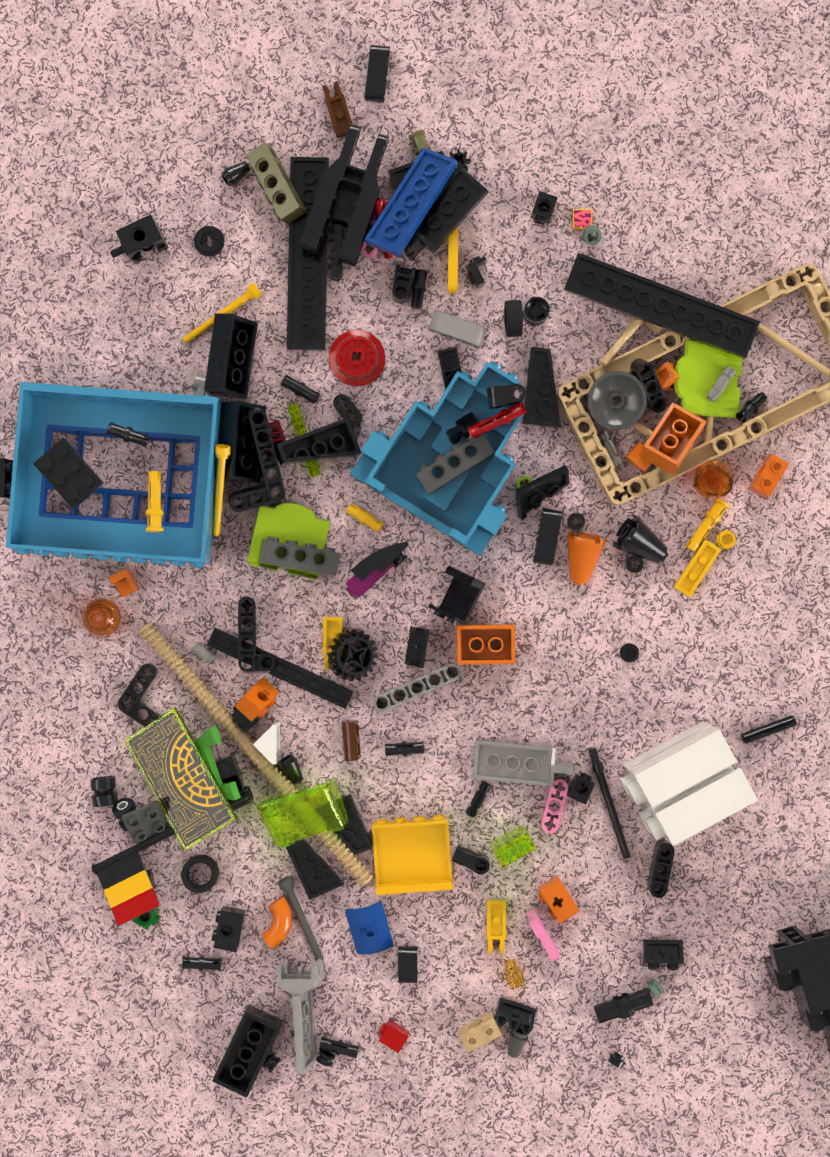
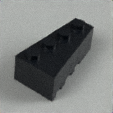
[274,417,362,465]

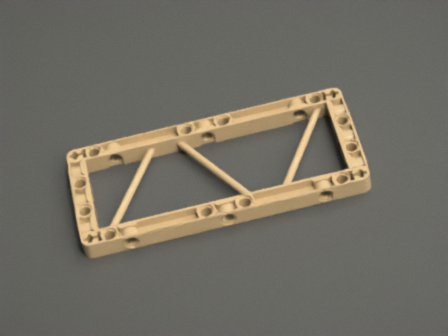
[557,263,830,506]

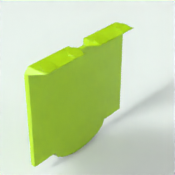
[673,340,742,418]
[247,503,330,580]

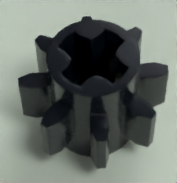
[449,149,471,172]

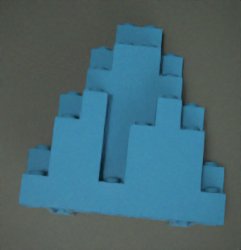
[350,361,524,556]

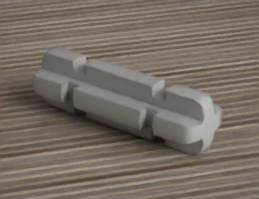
[706,366,735,402]
[598,431,623,467]

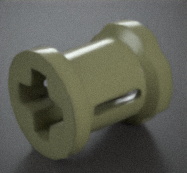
[408,130,431,156]

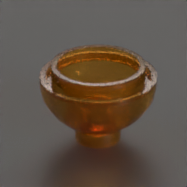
[82,598,121,637]

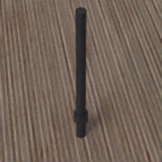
[588,748,631,859]

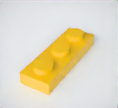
[673,539,722,598]

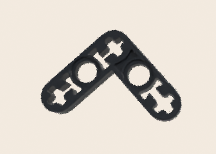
[118,663,164,729]

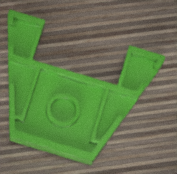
[191,726,241,801]

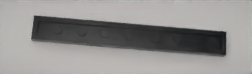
[207,628,354,709]

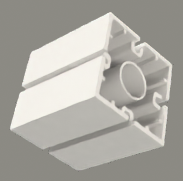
[620,721,758,846]

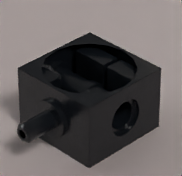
[110,214,169,264]

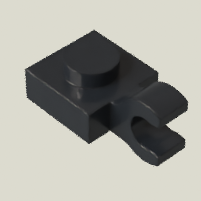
[446,412,479,444]

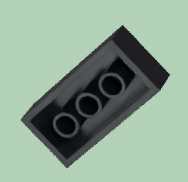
[204,313,258,399]
[216,401,266,483]
[212,1004,283,1098]

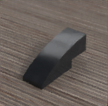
[351,542,409,581]

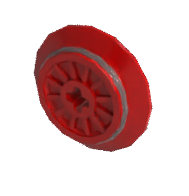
[329,330,385,387]

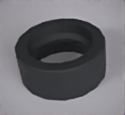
[504,300,523,337]
[181,854,219,893]

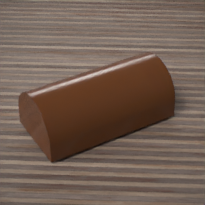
[341,720,361,761]

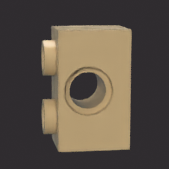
[458,1011,502,1053]

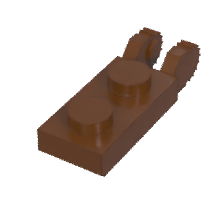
[322,81,353,138]

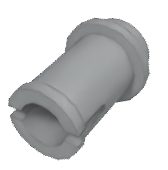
[191,642,216,665]

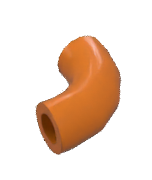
[262,896,292,950]

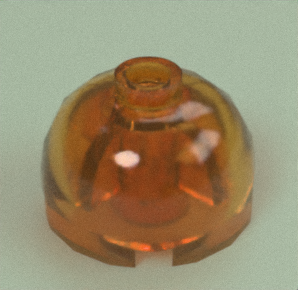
[694,460,733,499]

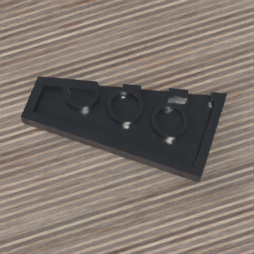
[523,347,561,428]

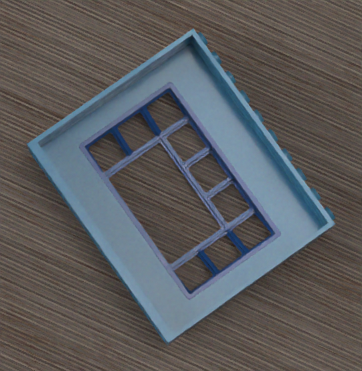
[6,382,222,568]

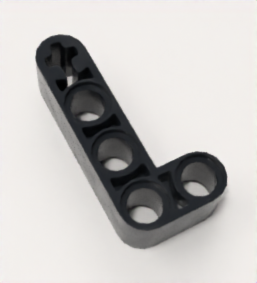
[238,597,276,674]

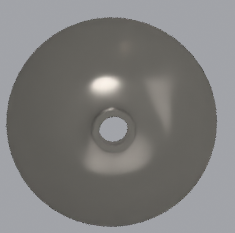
[588,371,647,430]

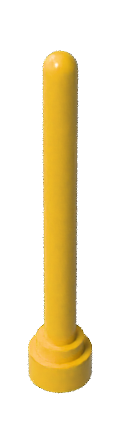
[183,282,262,343]
[212,444,231,537]

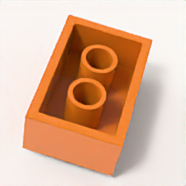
[640,403,707,476]
[456,624,515,665]

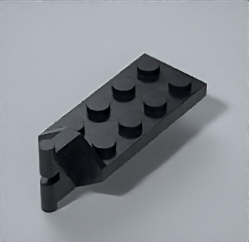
[404,166,489,261]

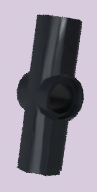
[593,988,654,1024]

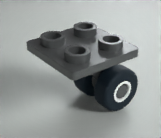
[112,798,170,844]

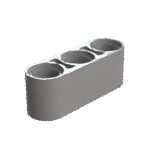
[428,311,487,348]

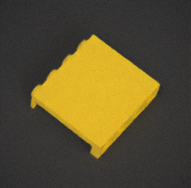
[371,814,453,895]

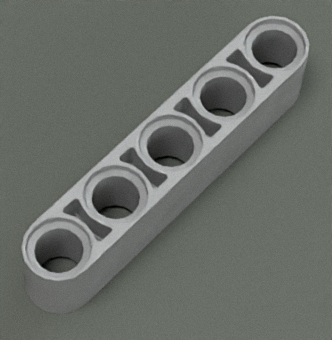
[373,663,461,712]

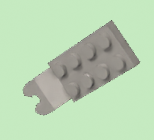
[277,959,325,1074]

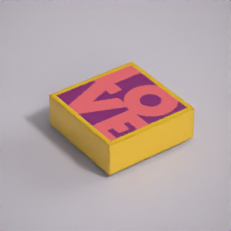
[572,209,592,230]

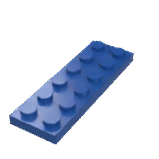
[365,147,458,257]

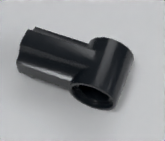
[451,845,490,875]

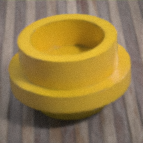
[716,530,736,549]

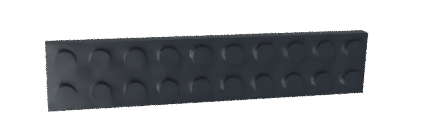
[287,157,329,351]
[564,252,760,359]

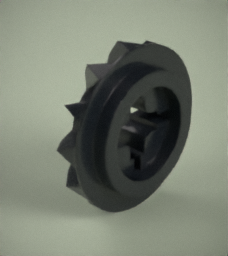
[194,226,225,257]

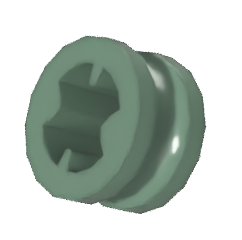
[583,225,601,245]
[647,978,665,998]

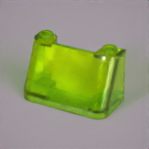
[256,778,349,848]

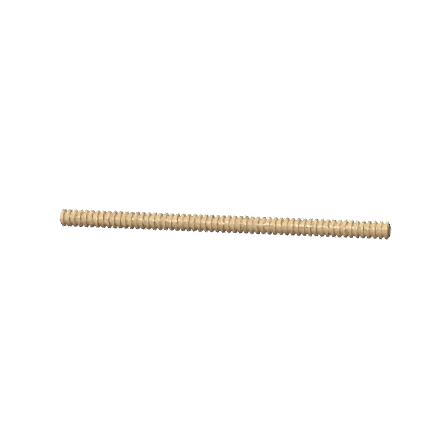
[138,622,373,887]

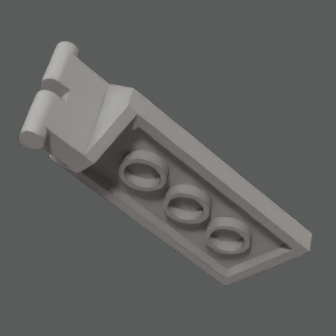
[473,739,575,786]

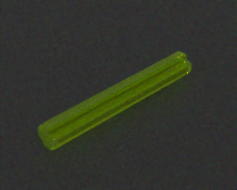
[288,403,320,477]

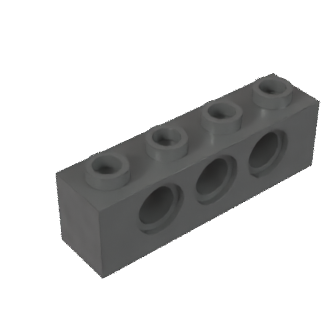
[416,434,495,495]
[258,536,340,576]

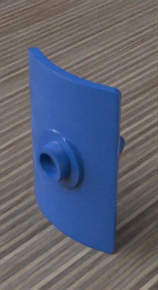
[345,901,394,954]

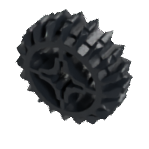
[326,629,379,681]

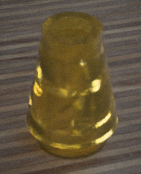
[504,958,525,989]

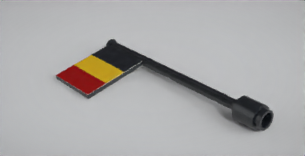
[91,785,254,926]

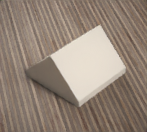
[253,721,280,764]

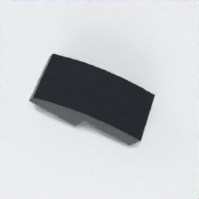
[437,347,462,390]

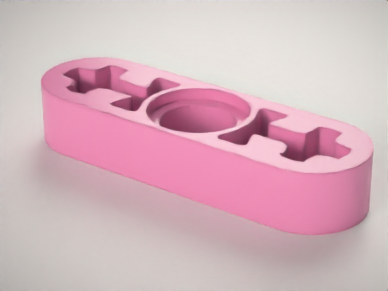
[541,778,568,834]

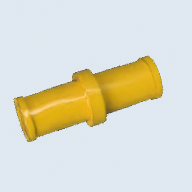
[346,503,384,533]

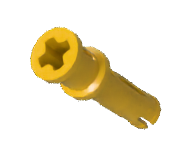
[145,471,164,533]
[685,497,730,552]

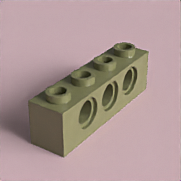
[246,142,307,224]

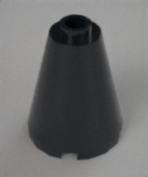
[613,515,668,563]

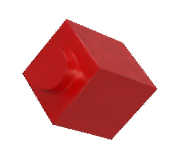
[378,1019,409,1053]

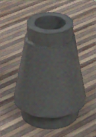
[507,1027,528,1058]

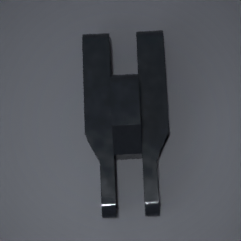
[299,124,389,267]

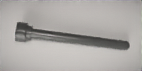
[277,876,324,961]

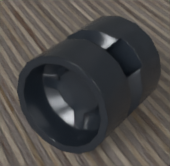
[523,297,550,326]
[90,776,118,807]

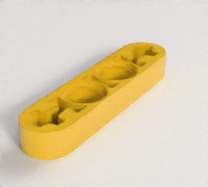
[448,227,458,293]

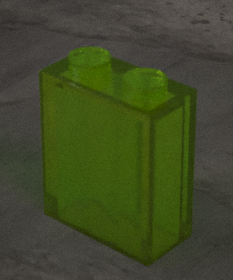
[491,823,537,868]

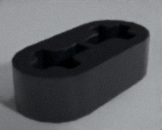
[333,394,363,427]

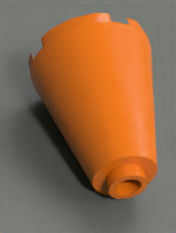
[567,531,606,586]

